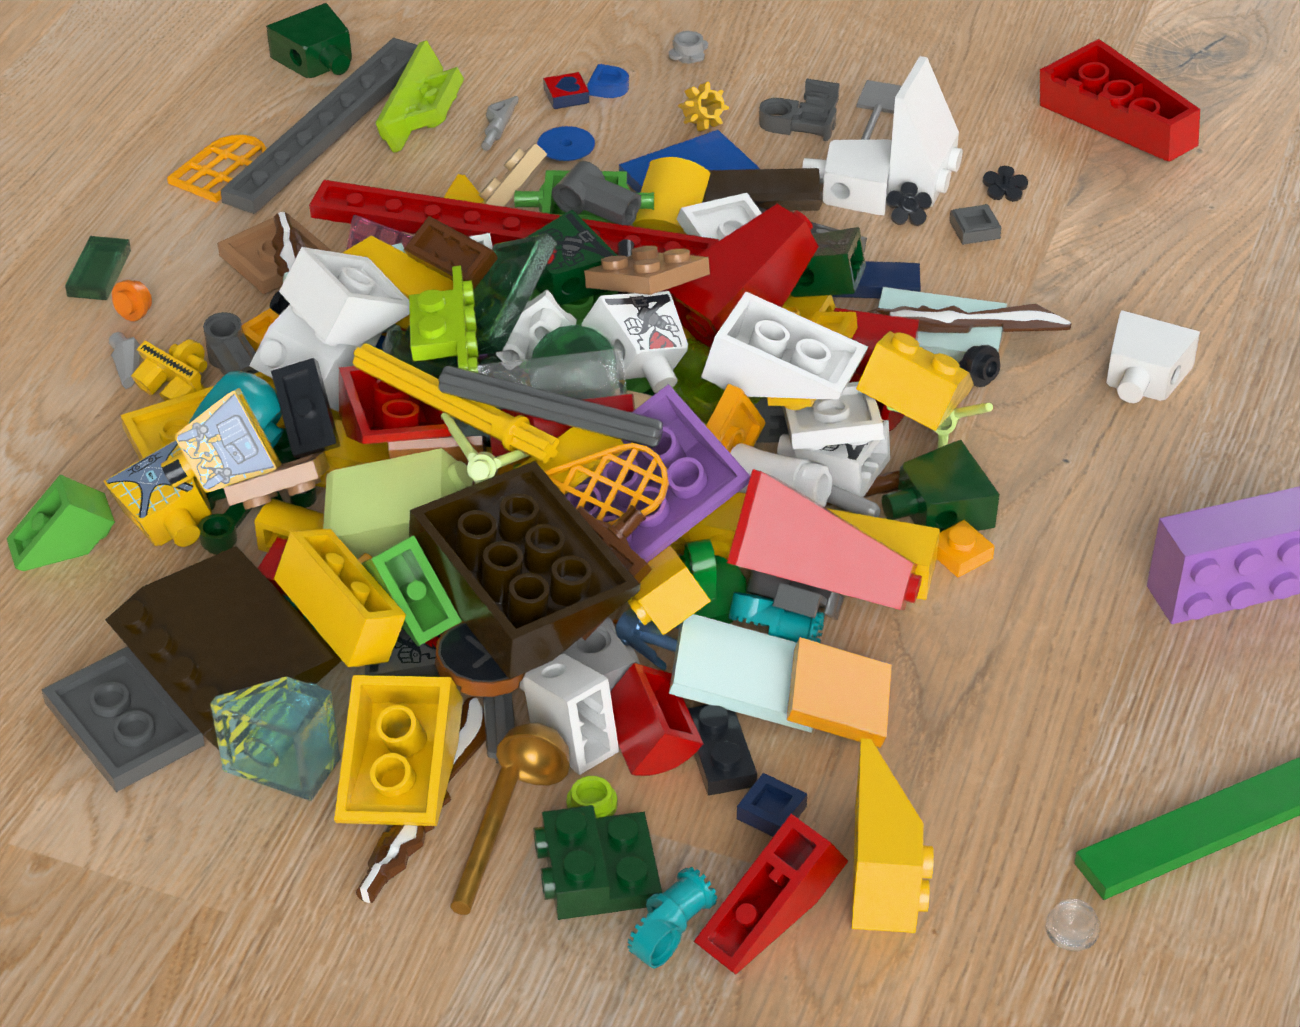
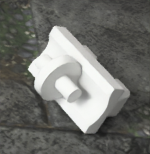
[487,290,577,370]

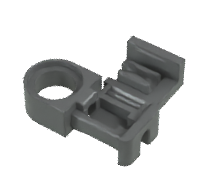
[759,78,840,141]
[746,570,844,620]

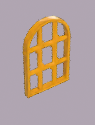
[167,135,266,203]

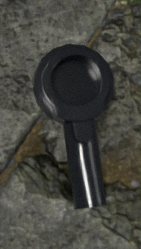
[959,345,1001,387]

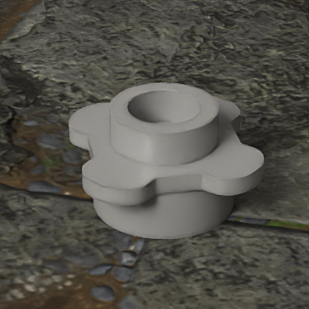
[669,31,708,64]

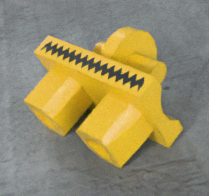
[131,339,207,401]

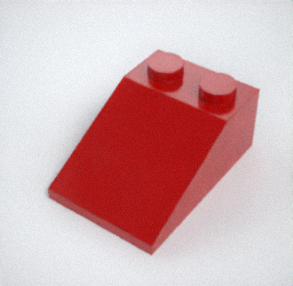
[339,360,452,444]

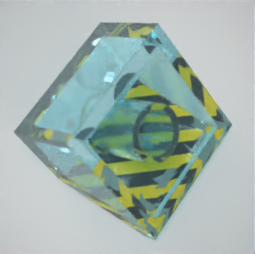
[211,676,340,801]

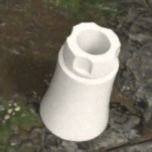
[730,443,832,507]

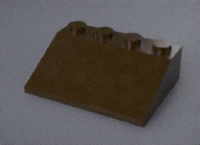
[409,461,640,679]
[105,546,342,758]

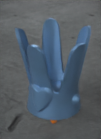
[613,608,680,670]

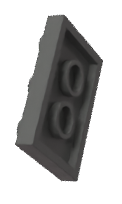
[41,646,205,792]

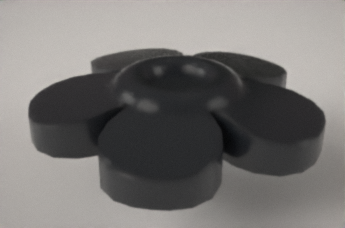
[983,165,1028,202]
[886,182,932,226]

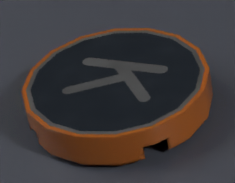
[435,621,526,697]

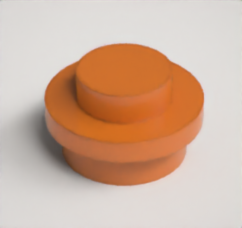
[112,280,152,321]

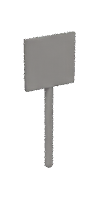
[856,80,902,140]

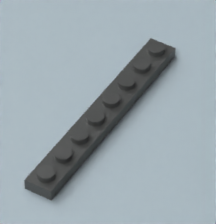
[220,37,417,214]

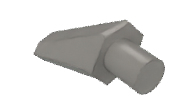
[109,332,140,389]

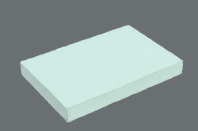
[878,287,1007,362]
[669,614,813,732]

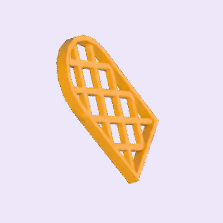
[544,443,669,525]

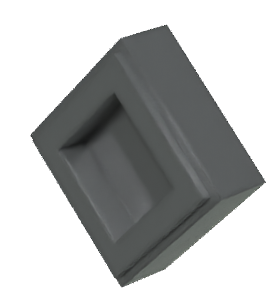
[950,204,1002,245]

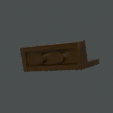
[702,168,823,211]

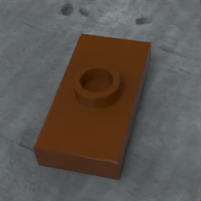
[403,216,498,291]

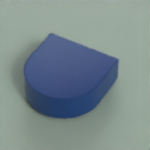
[587,64,629,98]

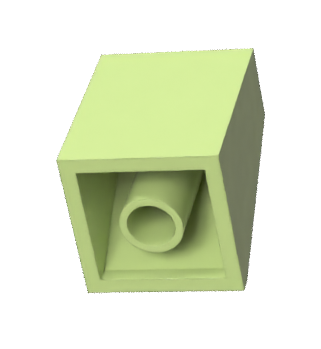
[323,448,473,559]

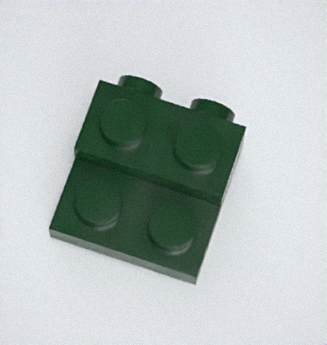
[533,805,662,920]

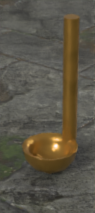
[450,722,570,915]

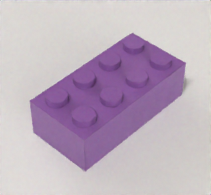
[1147,486,1300,624]

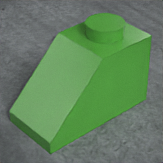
[7,475,115,571]
[361,535,462,646]

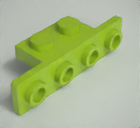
[376,40,464,153]
[409,266,480,373]

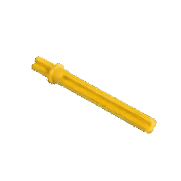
[352,343,560,464]

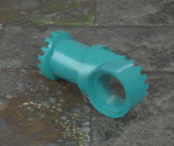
[729,592,825,643]
[627,867,718,969]

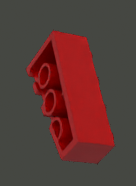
[1040,39,1201,162]

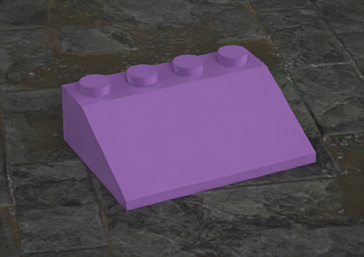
[565,384,751,563]

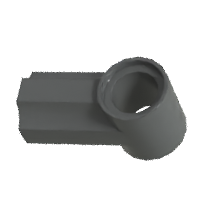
[552,161,641,226]
[203,312,259,375]

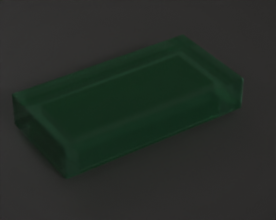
[65,236,131,300]

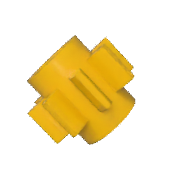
[678,82,729,132]

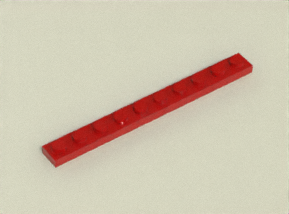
[309,180,719,256]

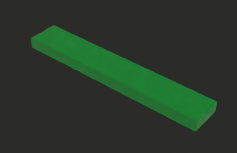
[1074,757,1300,900]

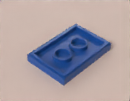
[619,130,759,193]

